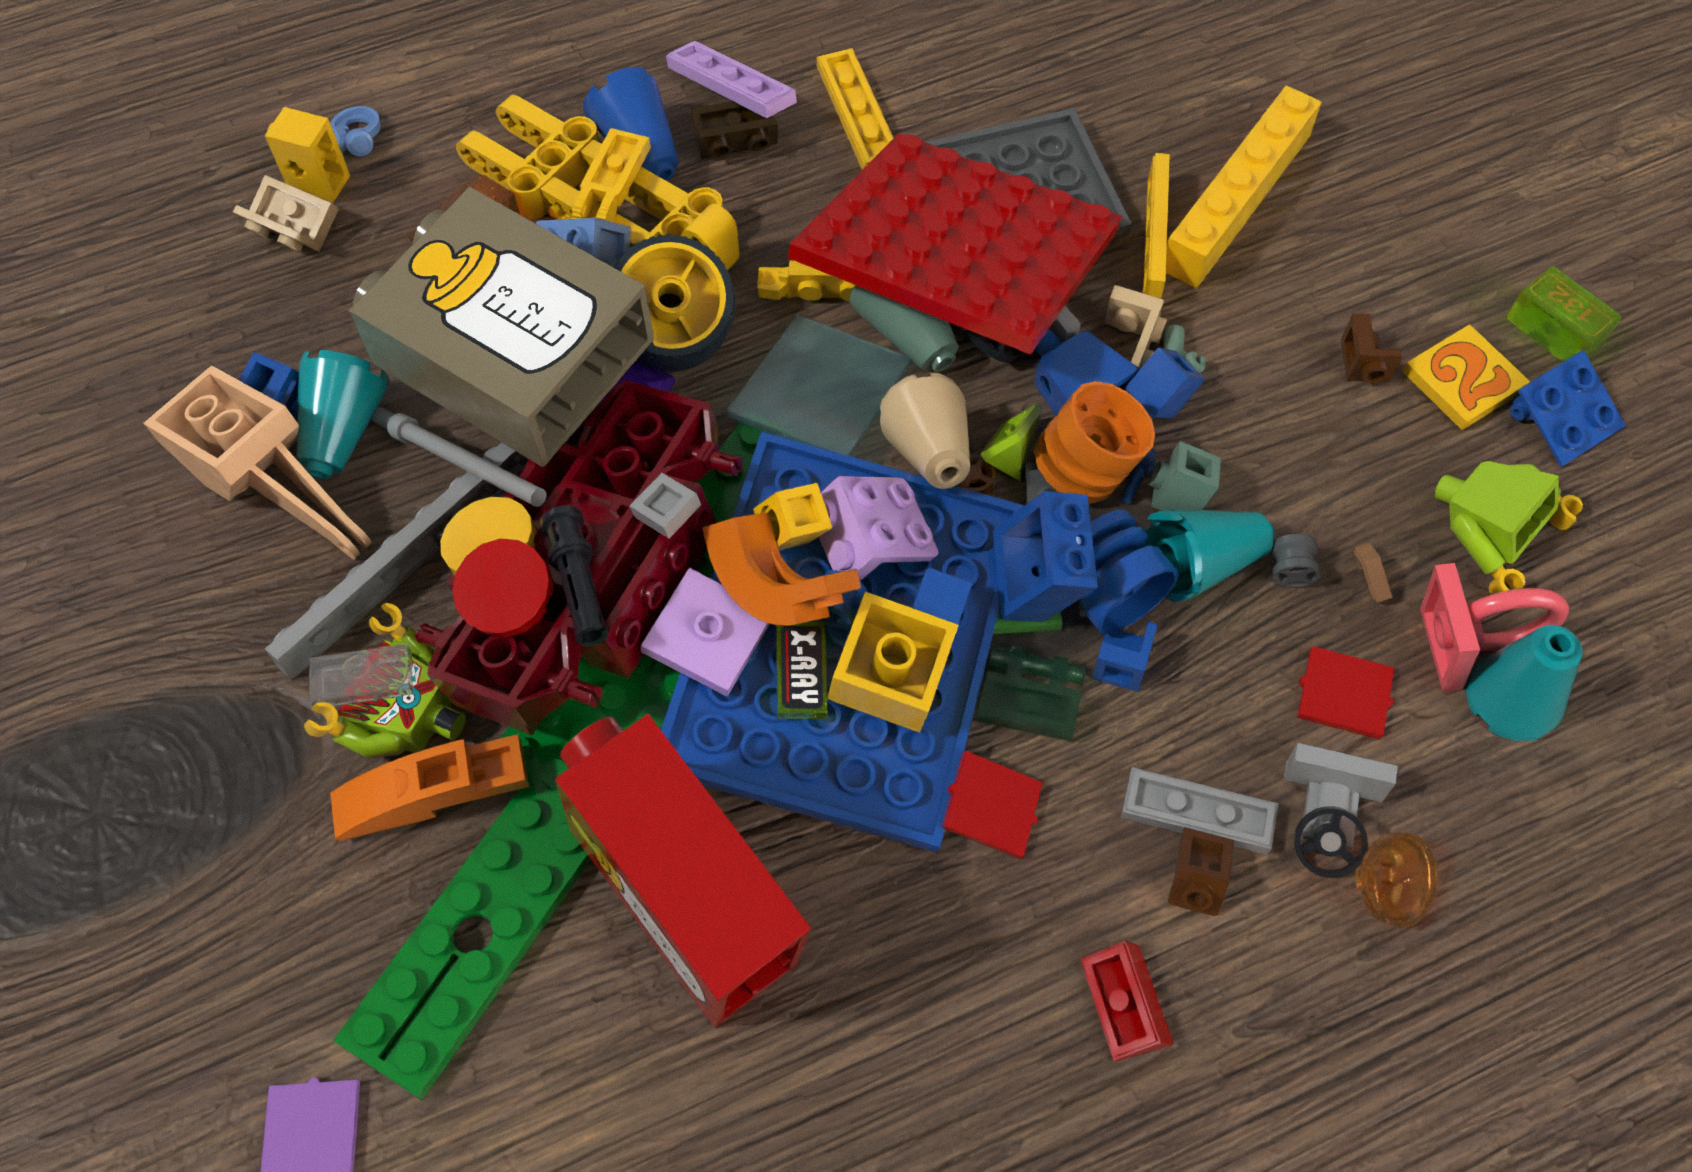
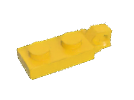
[757,261,855,301]

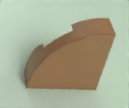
[1353,542,1393,603]

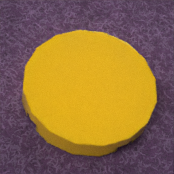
[440,497,537,575]

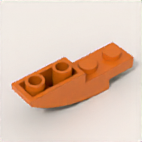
[330,734,530,842]

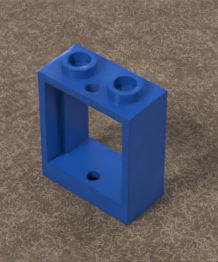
[993,491,1098,622]

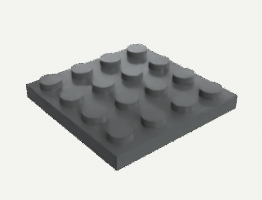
[925,108,1132,239]

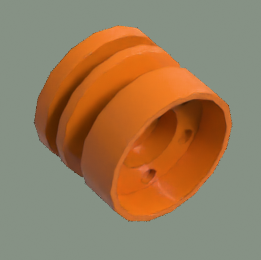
[1034,381,1155,504]

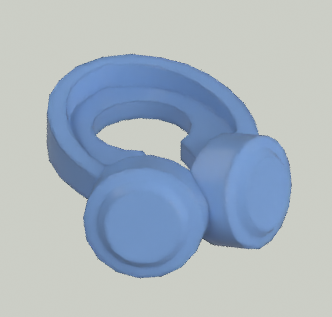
[330,106,381,157]

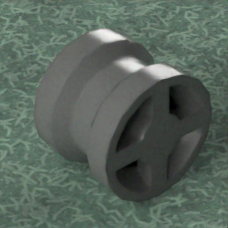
[1271,534,1321,588]

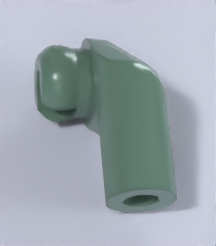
[1162,325,1206,373]

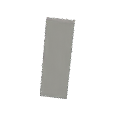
[1120,767,1279,855]

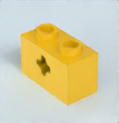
[265,107,351,204]

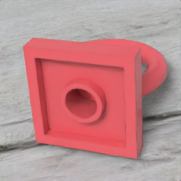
[1420,563,1569,693]

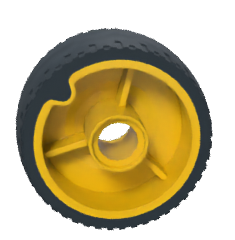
[614,234,735,372]

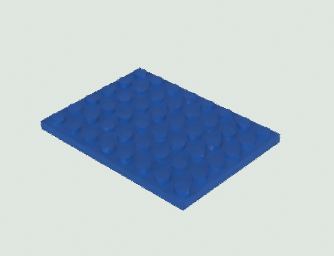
[661,431,1024,853]

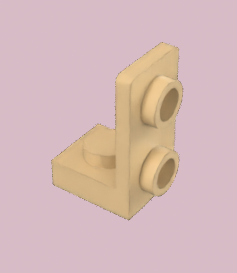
[1104,285,1167,370]

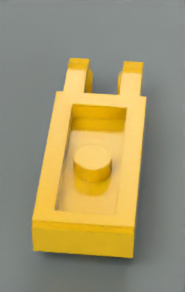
[571,128,651,222]

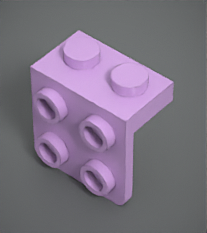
[819,476,938,581]

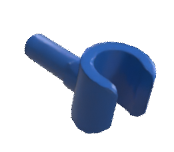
[1120,449,1156,504]

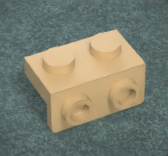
[233,175,339,252]

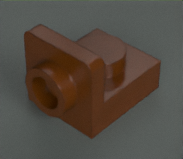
[1341,314,1402,384]
[1168,827,1234,916]

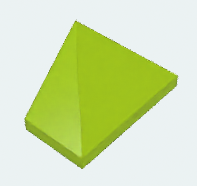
[980,403,1042,482]

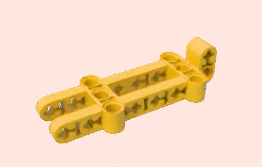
[456,95,740,270]

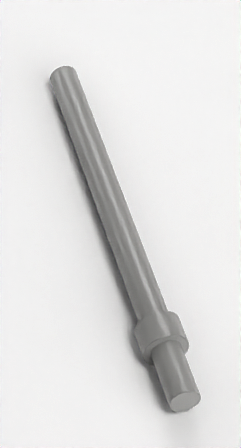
[372,407,546,507]

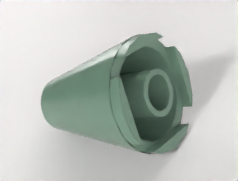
[850,285,958,373]

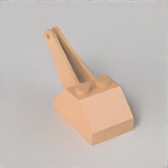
[143,365,372,559]

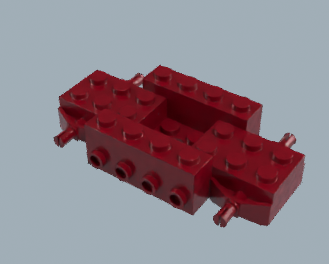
[416,380,743,735]

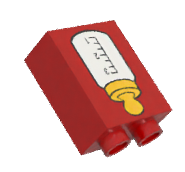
[555,714,812,1028]

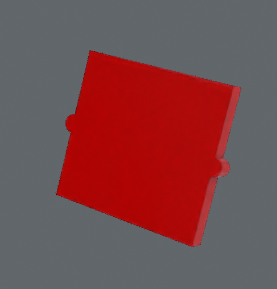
[1297,646,1394,740]
[941,751,1043,859]

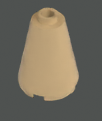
[880,373,970,489]

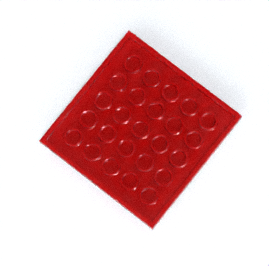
[788,133,1122,355]

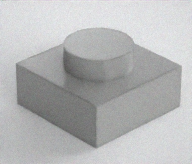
[629,473,701,538]

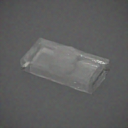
[309,644,413,706]

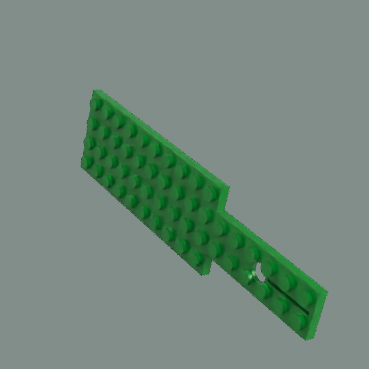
[333,413,810,1101]

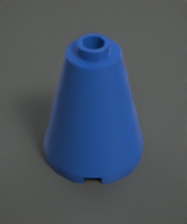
[583,67,679,181]

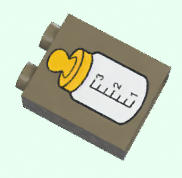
[349,186,654,467]

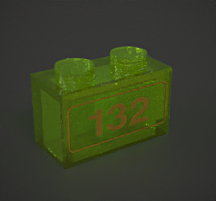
[1506,266,1622,361]

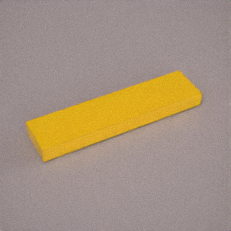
[816,48,893,170]
[1143,153,1170,299]

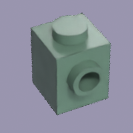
[1149,441,1221,511]

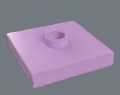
[641,568,770,696]

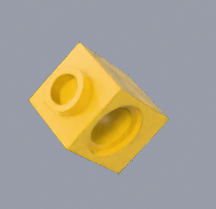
[753,483,833,551]

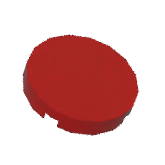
[452,538,554,638]

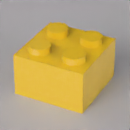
[827,592,959,733]

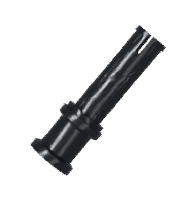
[540,505,608,646]

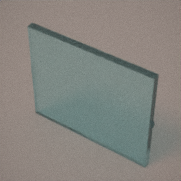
[727,314,911,456]

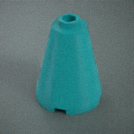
[297,350,390,479]
[1144,509,1275,603]
[1465,625,1582,741]

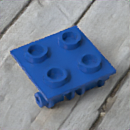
[1510,350,1626,467]

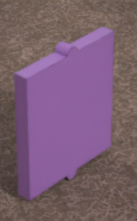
[260,1077,360,1172]

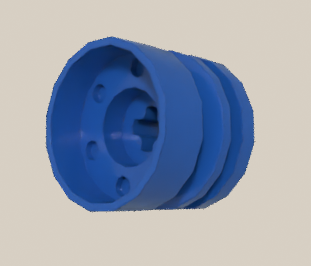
[1076,509,1179,634]

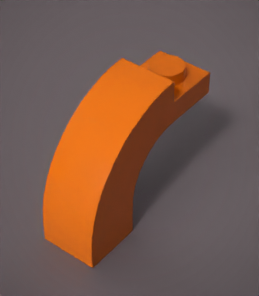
[702,512,861,626]

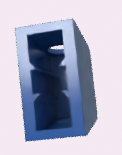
[1034,330,1139,416]

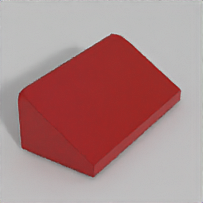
[1080,941,1173,1061]

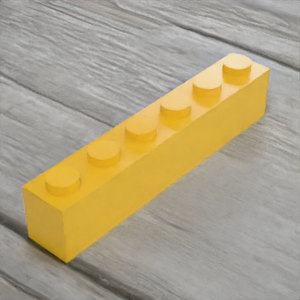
[1166,85,1322,289]

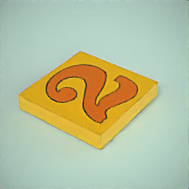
[1402,324,1530,430]

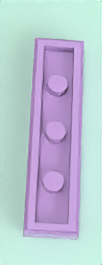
[666,41,797,118]

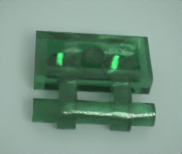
[977,646,1086,742]

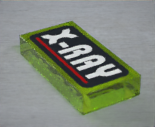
[776,622,828,719]

